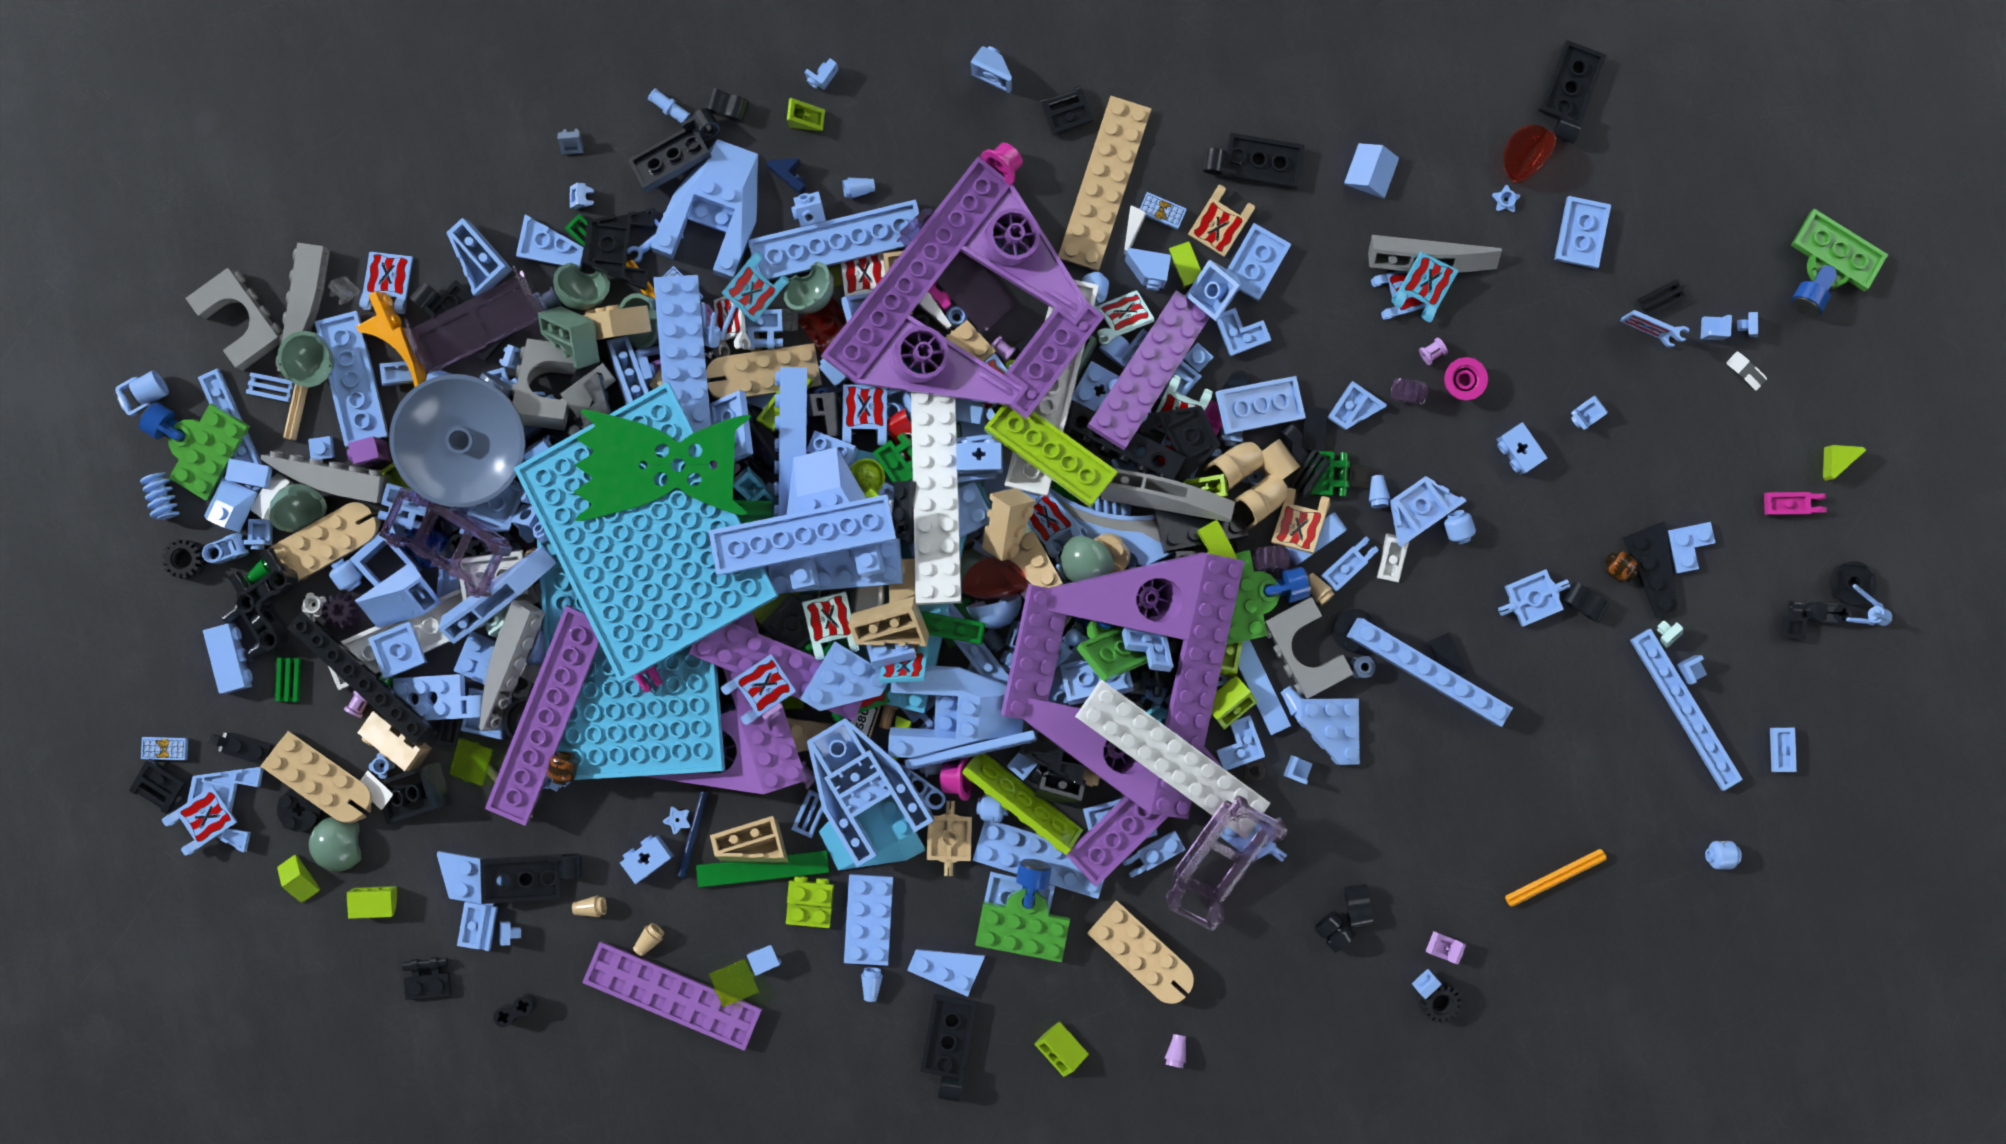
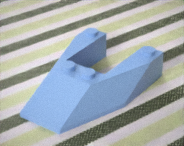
[651,139,758,281]
[787,447,885,592]
[888,665,1023,758]
[807,718,935,867]

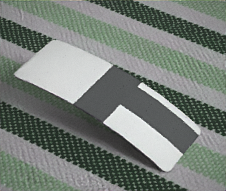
[1726,351,1767,391]

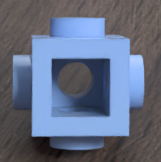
[791,192,826,227]

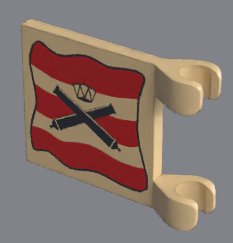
[1188,185,1255,257]
[1271,488,1330,554]

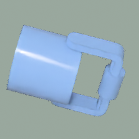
[116,370,169,417]

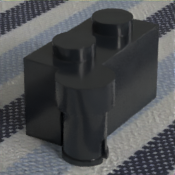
[1031,764,1086,808]

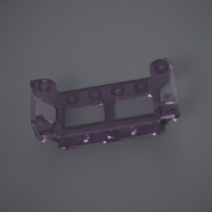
[379,488,513,598]
[1166,795,1287,932]

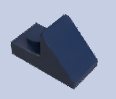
[766,158,806,195]

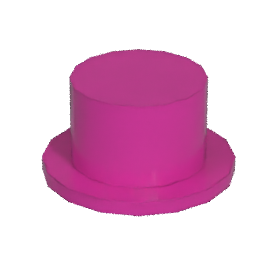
[980,142,1023,185]
[1444,357,1488,401]
[940,757,974,801]

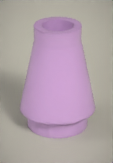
[1164,1034,1186,1068]

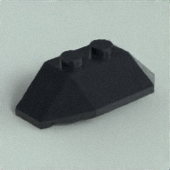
[747,402,779,472]

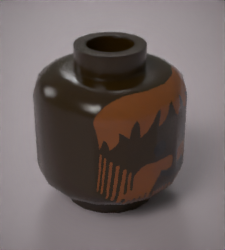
[1604,550,1639,583]
[547,751,579,785]

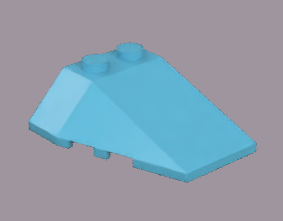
[819,795,926,870]

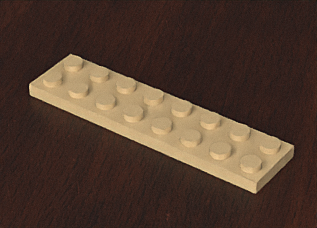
[1058,96,1151,272]

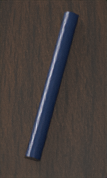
[677,791,709,878]

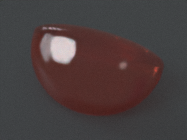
[1503,125,1557,183]
[963,557,1028,599]

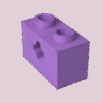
[347,436,391,468]

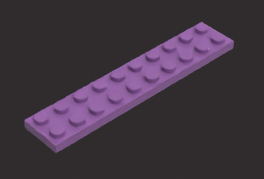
[485,605,600,826]

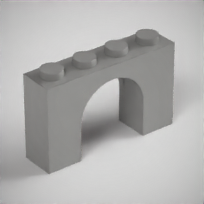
[185,268,283,371]
[512,339,577,431]
[560,363,617,420]
[1265,597,1353,699]

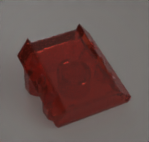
[798,297,847,354]

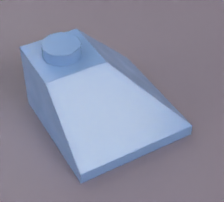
[971,46,1012,93]
[204,477,258,532]

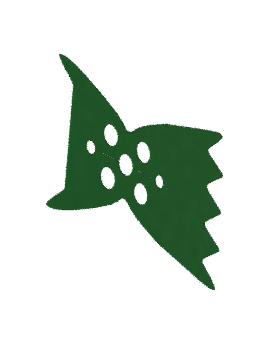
[574,409,751,521]

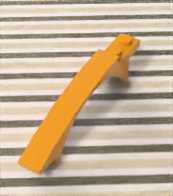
[356,291,427,387]

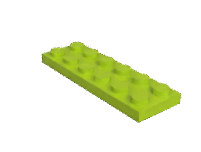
[984,405,1118,508]
[962,753,1083,855]

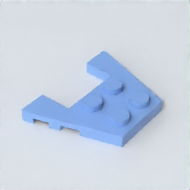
[187,767,264,852]

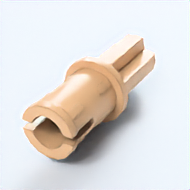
[879,704,898,729]

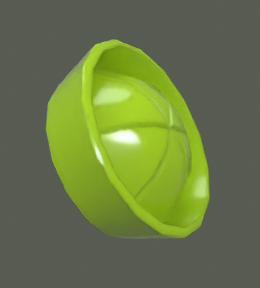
[850,458,886,495]

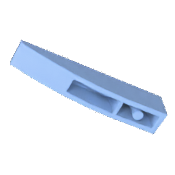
[438,545,557,644]

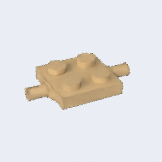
[927,801,972,876]

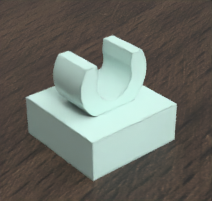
[1657,621,1684,649]

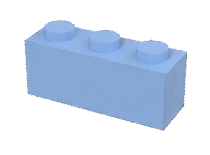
[203,623,253,694]

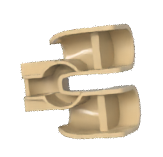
[1203,439,1300,530]

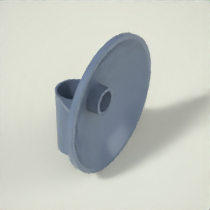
[389,372,526,507]

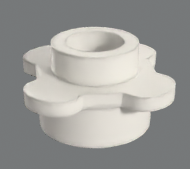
[301,592,327,617]

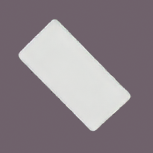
[360,771,393,810]

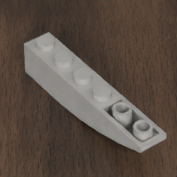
[1368,235,1502,272]
[276,243,330,372]
[261,451,391,503]
[1101,468,1235,522]
[479,600,545,731]

